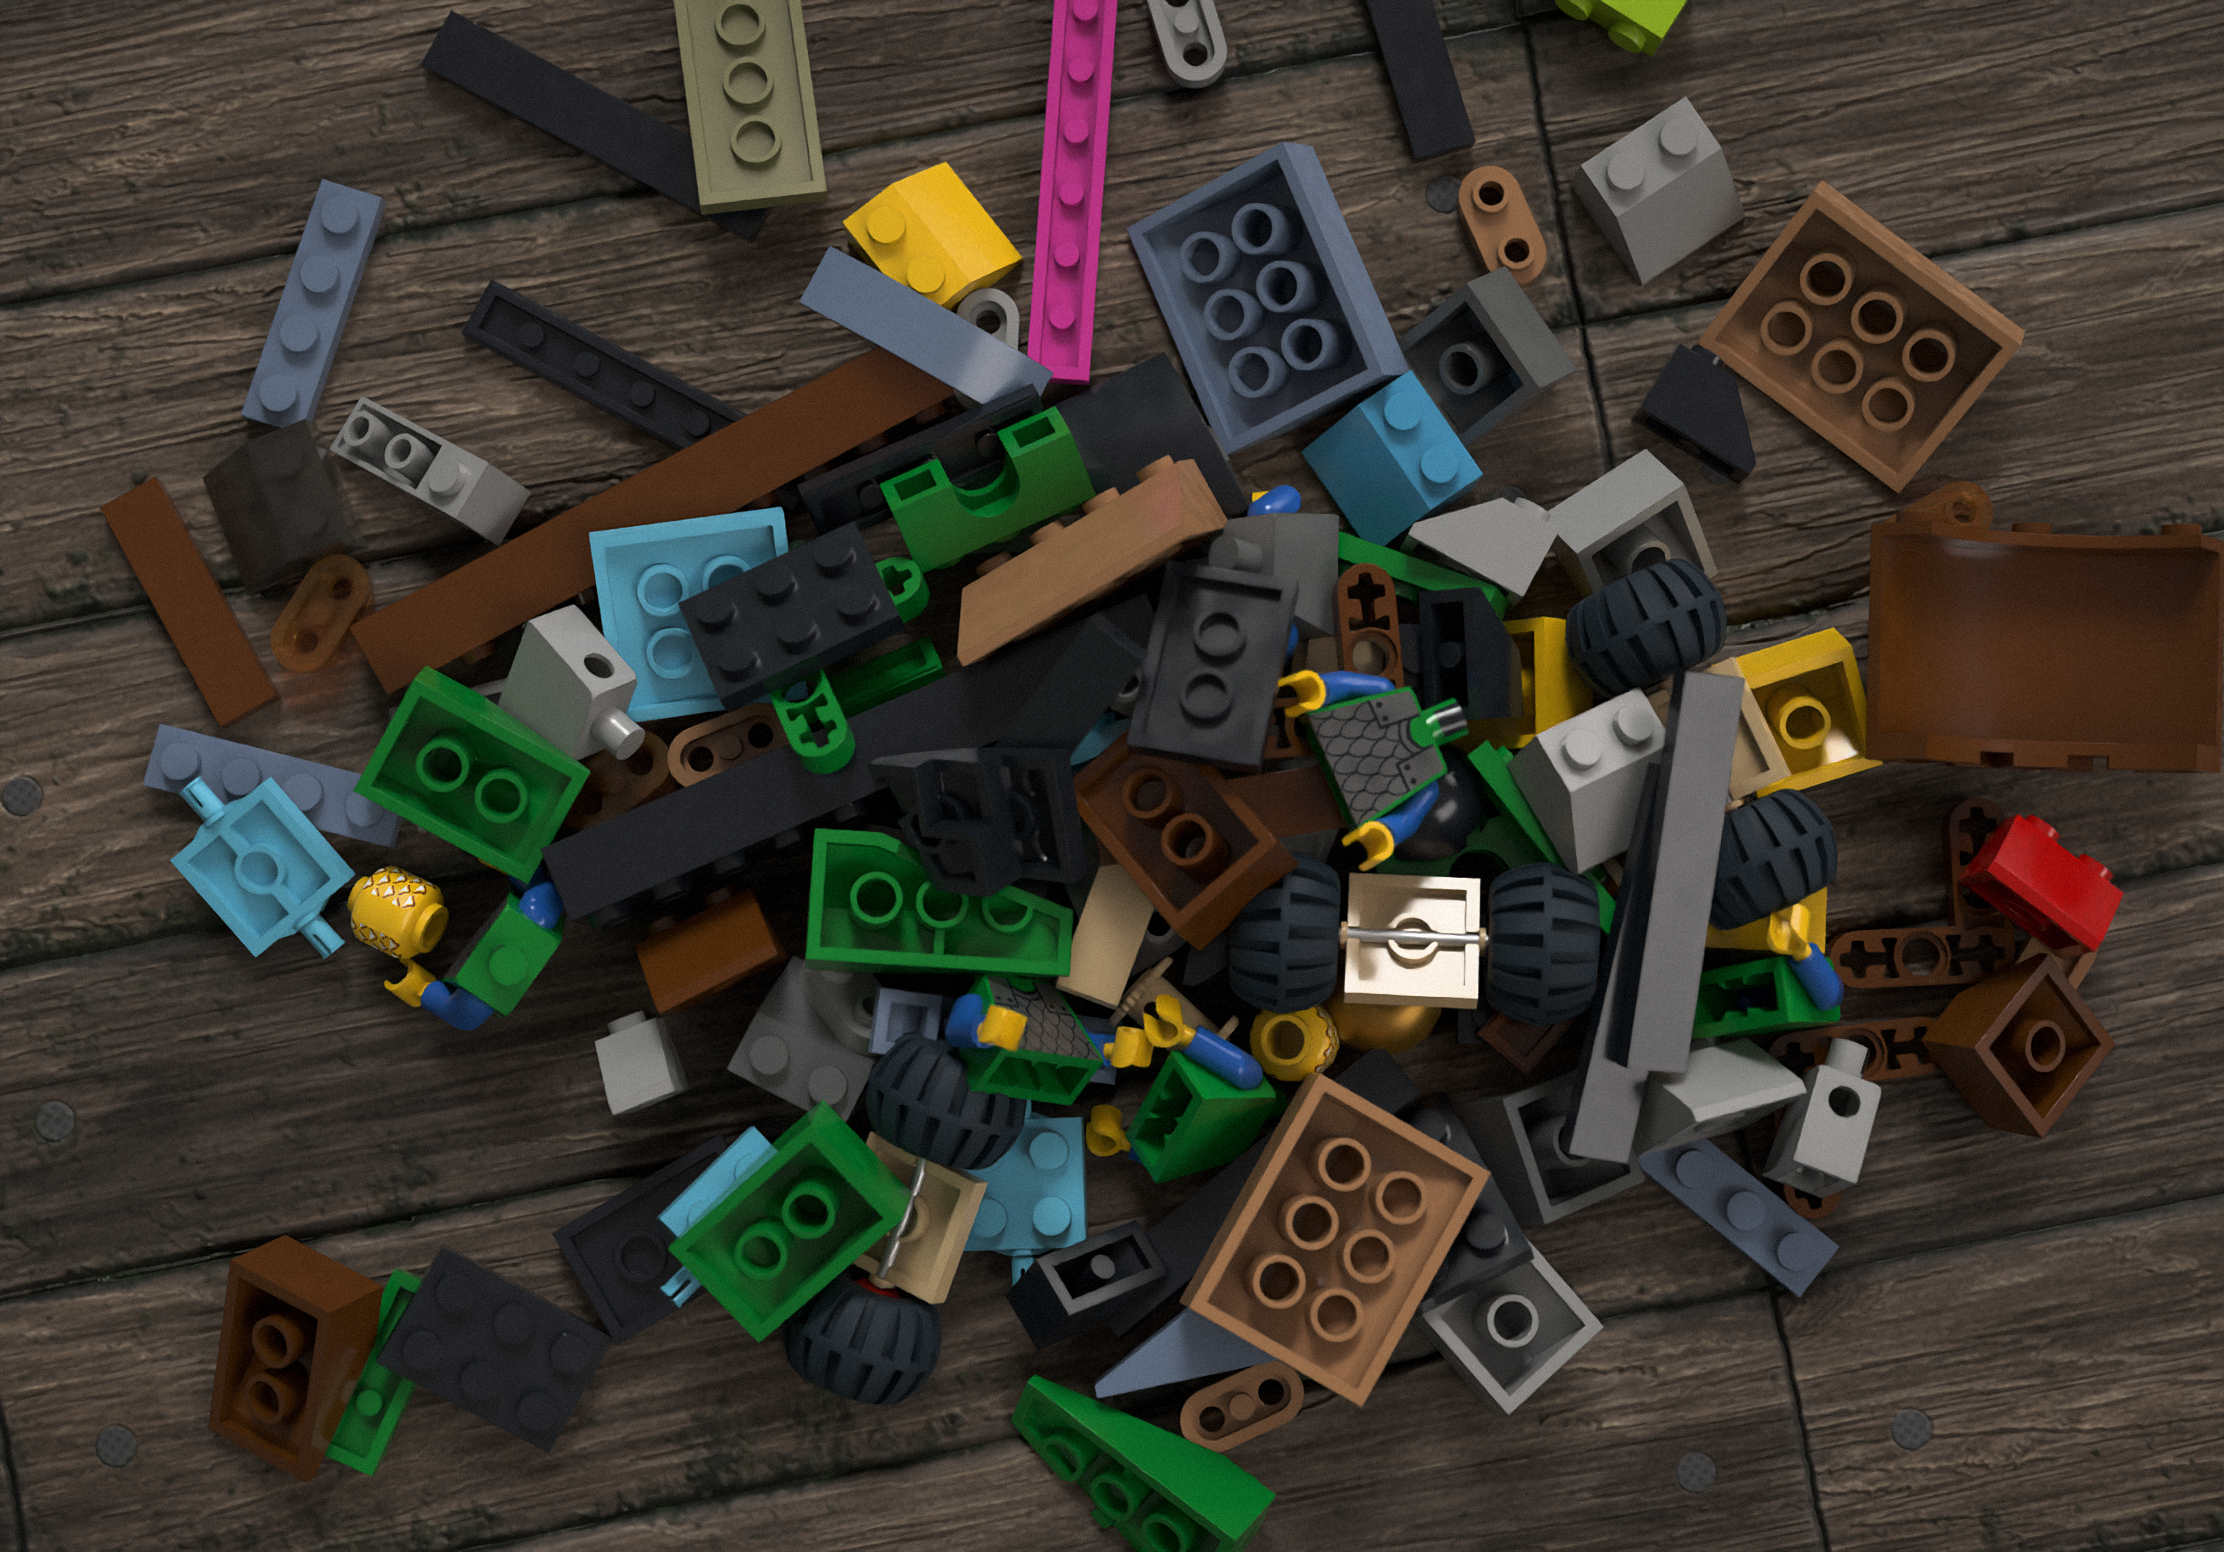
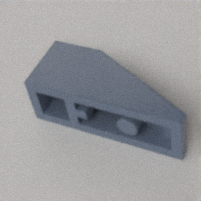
[1095,1306,1279,1398]

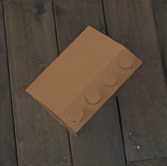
[1697,180,2025,494]
[957,455,1228,667]
[1179,1073,1491,1407]

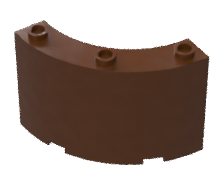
[1865,511,2224,774]

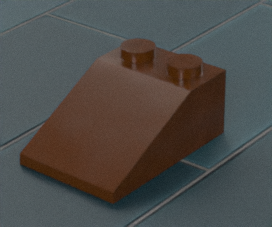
[1073,728,1299,952]
[208,1235,384,1483]

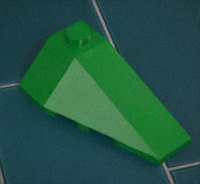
[805,828,1073,977]
[1010,1374,1276,1552]

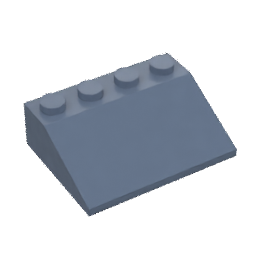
[1126,142,1409,456]

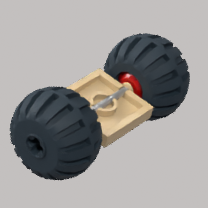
[1565,558,1838,930]
[1228,850,1600,1026]
[782,1031,1027,1405]

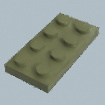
[674,0,827,215]

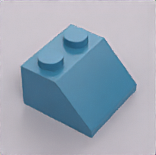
[1301,370,1483,547]

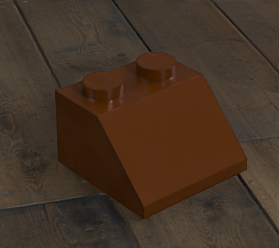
[634,883,790,1015]
[1921,953,2115,1138]

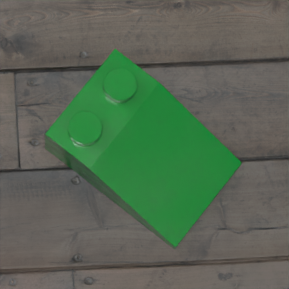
[353,665,591,884]
[668,1099,912,1343]

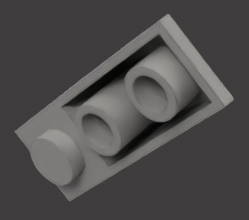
[329,396,531,546]

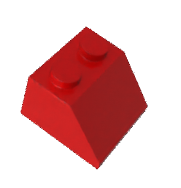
[1957,814,2124,959]

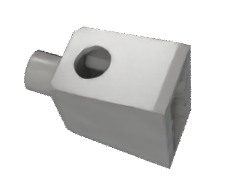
[497,604,645,761]
[1762,1038,1881,1198]

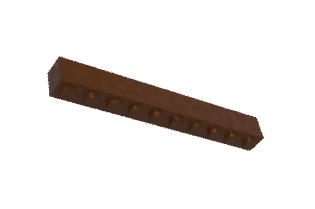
[349,346,955,695]

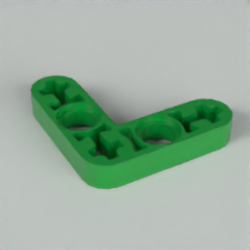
[769,557,930,774]

